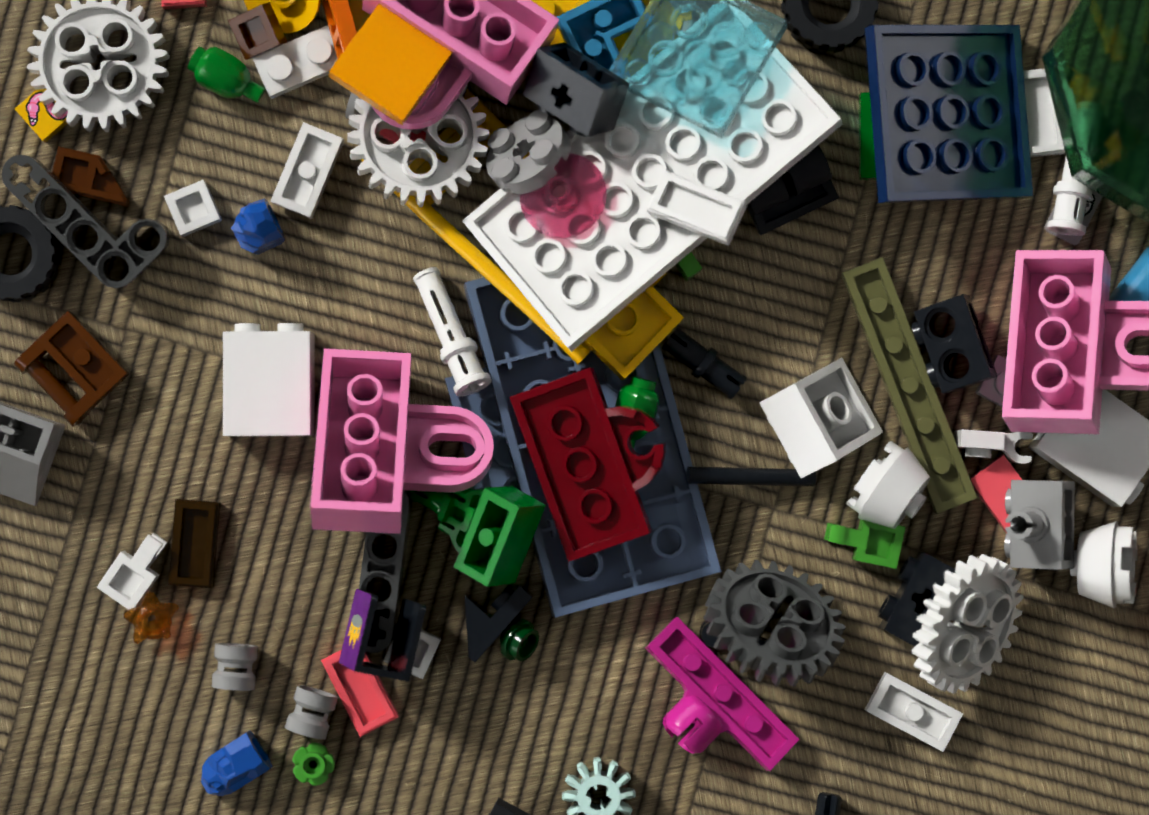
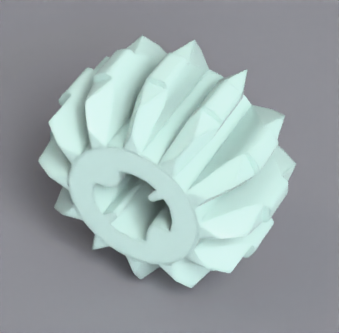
[562,757,636,815]

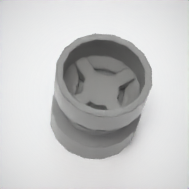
[211,643,258,691]
[285,685,338,740]

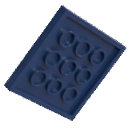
[865,25,1033,203]

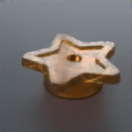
[123,591,179,644]

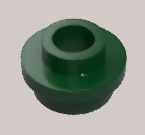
[500,619,539,661]

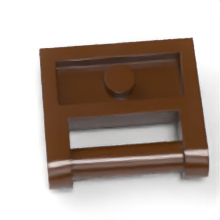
[14,311,130,427]

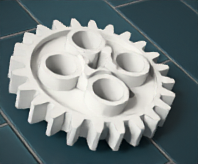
[27,0,170,132]
[347,85,489,207]
[912,554,1024,694]

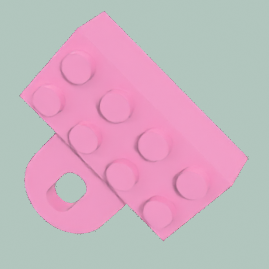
[362,0,560,130]
[1002,250,1149,434]
[310,348,494,534]

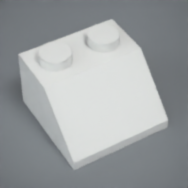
[760,357,883,478]

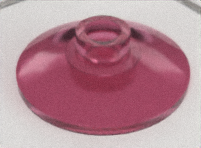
[520,153,607,239]

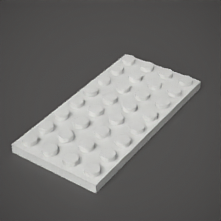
[462,0,843,352]

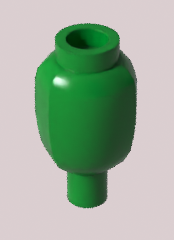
[187,46,266,103]
[615,376,660,449]

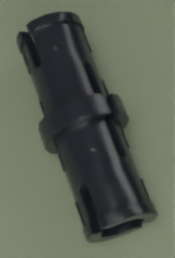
[661,327,747,399]

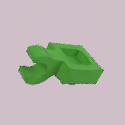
[824,519,906,569]

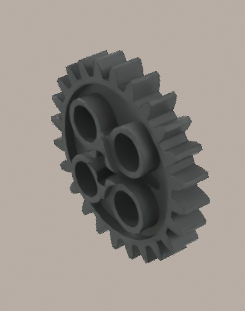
[704,560,845,687]

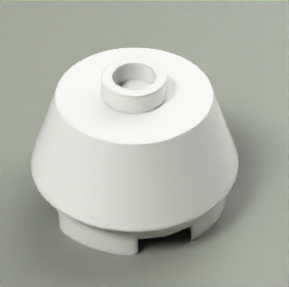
[846,441,931,529]
[1070,521,1137,608]

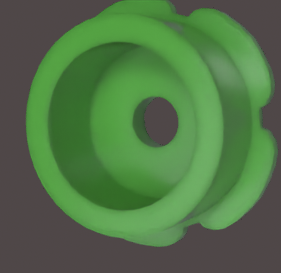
[292,743,335,786]

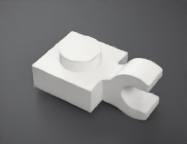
[954,429,1033,464]
[97,533,168,612]

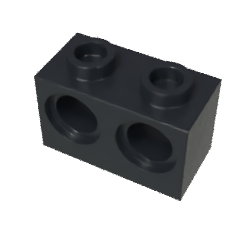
[912,294,998,394]

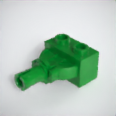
[410,486,546,587]

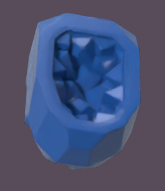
[231,198,285,255]
[201,730,273,796]

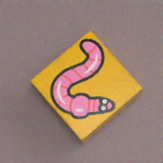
[15,89,68,143]

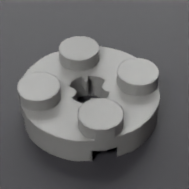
[486,110,571,194]

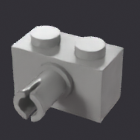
[1004,480,1075,570]

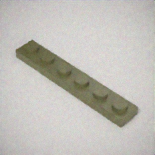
[841,257,977,514]

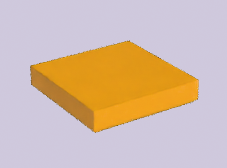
[328,4,452,125]

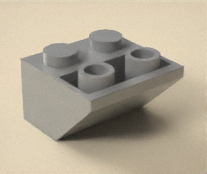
[0,402,66,506]

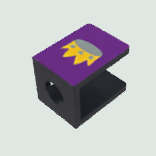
[339,589,426,682]

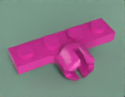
[645,617,800,771]

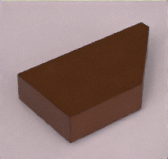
[49,146,130,207]

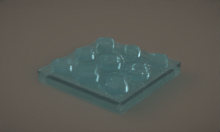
[609,0,788,138]

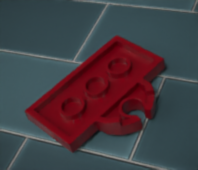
[509,367,666,562]

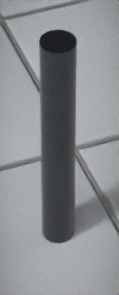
[686,466,816,486]

